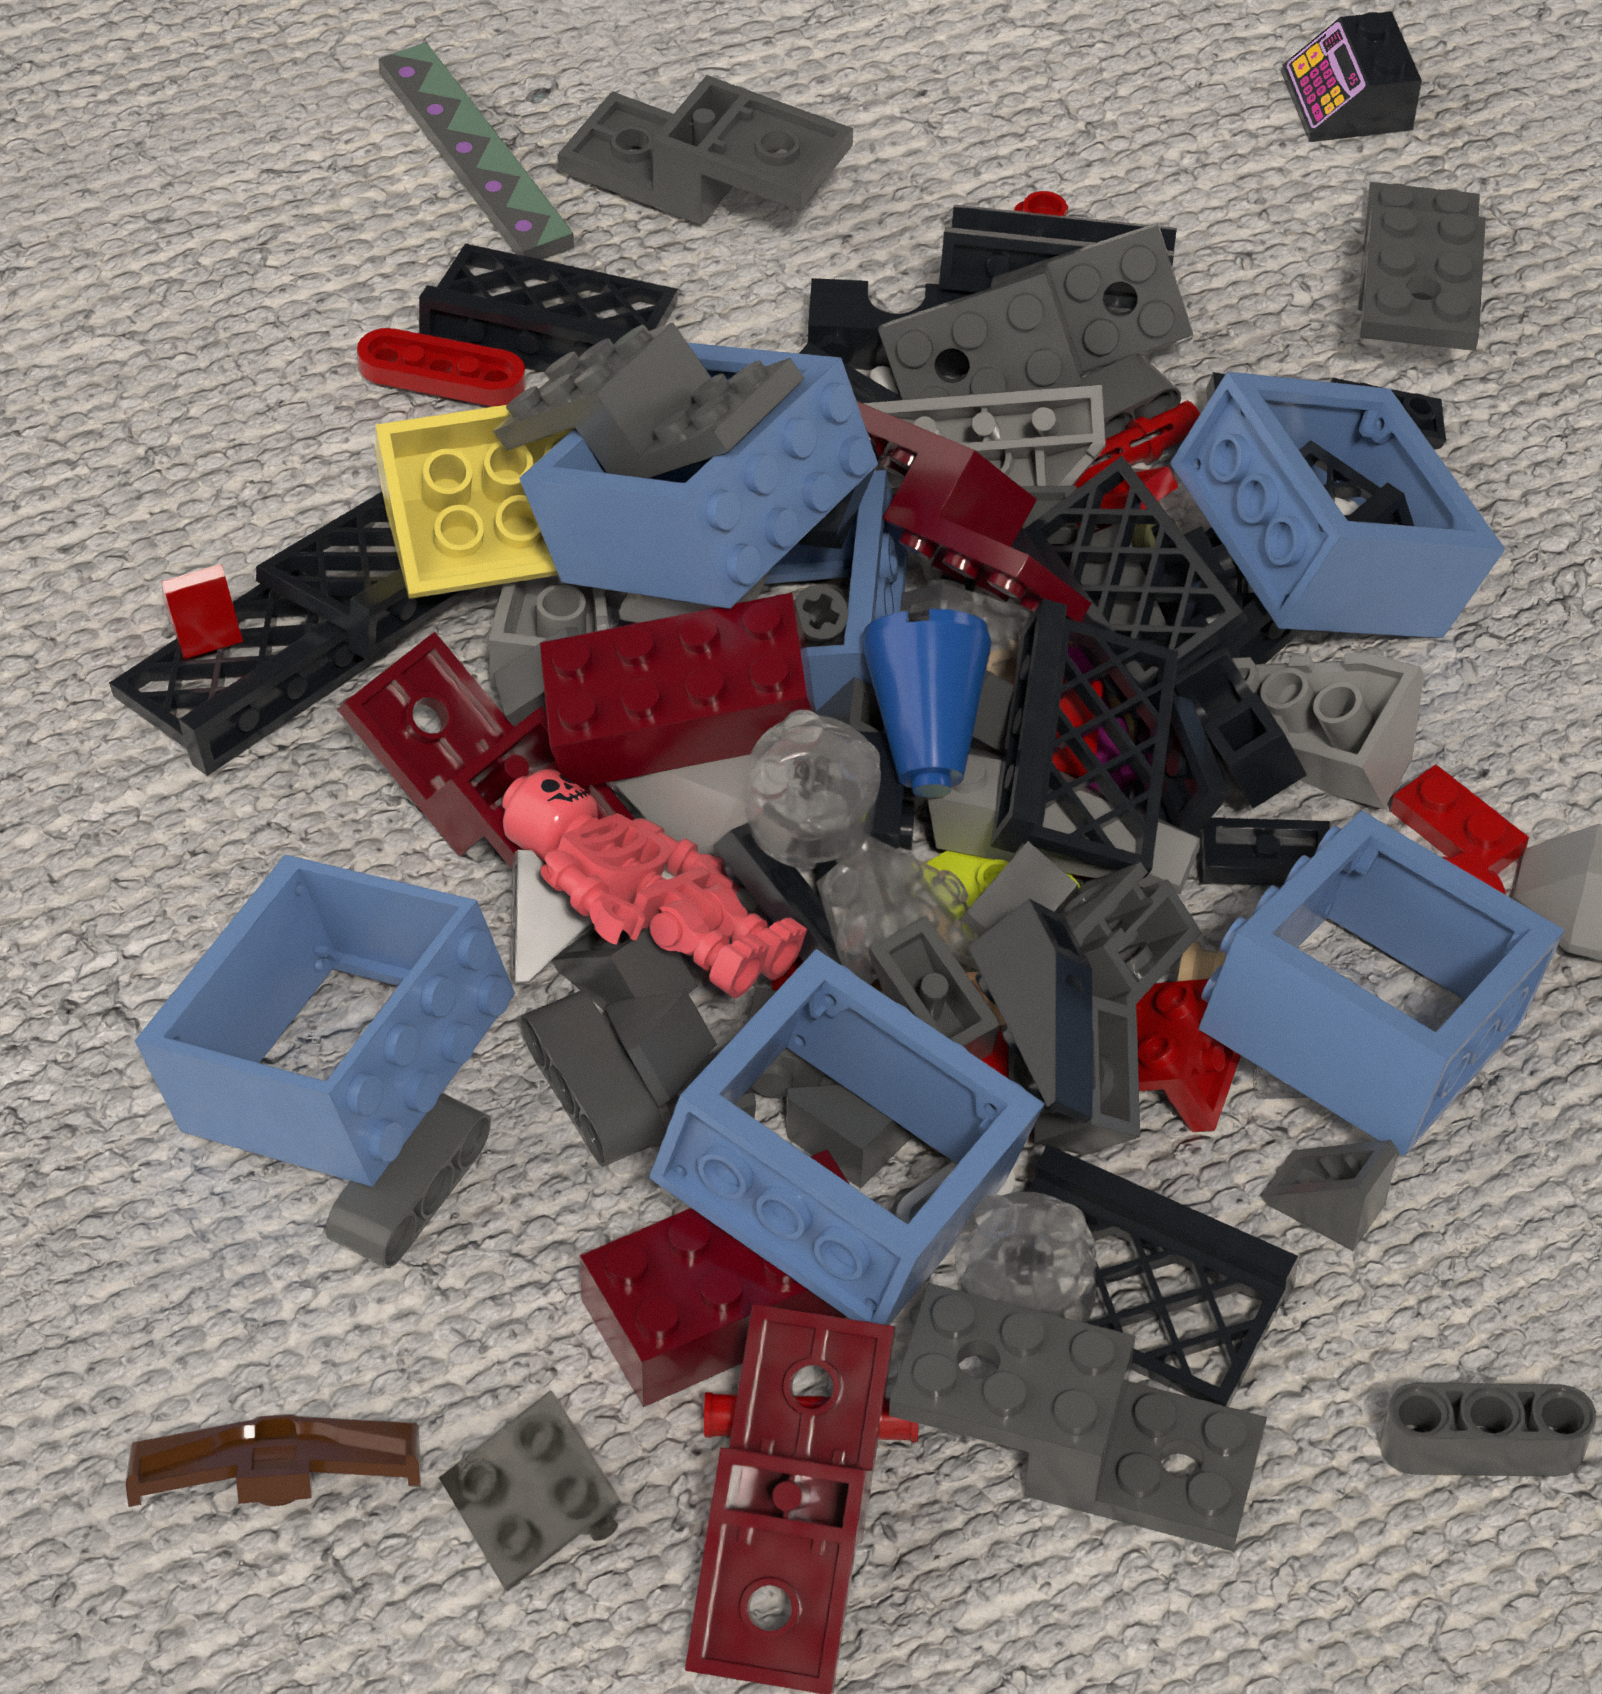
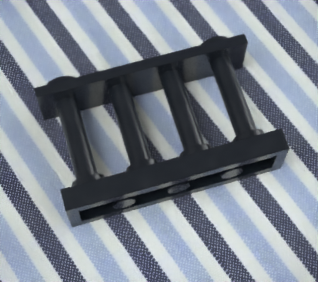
[939,204,1177,309]

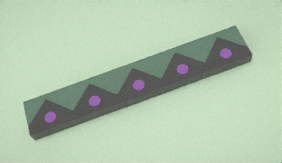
[378,42,574,260]

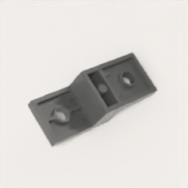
[557,75,853,225]
[1358,182,1486,351]
[878,222,1193,400]
[493,322,804,478]
[889,1283,1267,1552]

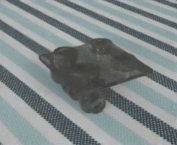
[439,1390,622,1591]

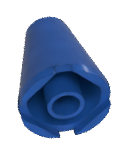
[863,609,992,798]

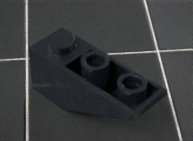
[968,898,1093,1124]

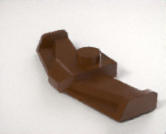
[126,1414,421,1507]

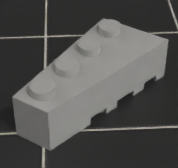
[488,575,608,690]

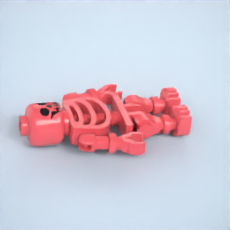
[502,769,807,998]

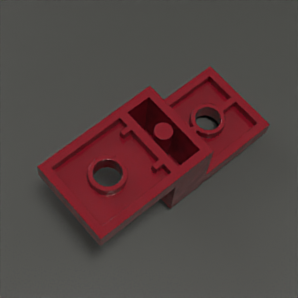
[856,401,1092,622]
[337,631,635,870]
[685,1304,896,1694]

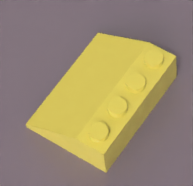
[375,405,575,599]

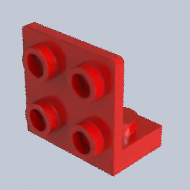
[1136,978,1241,1132]

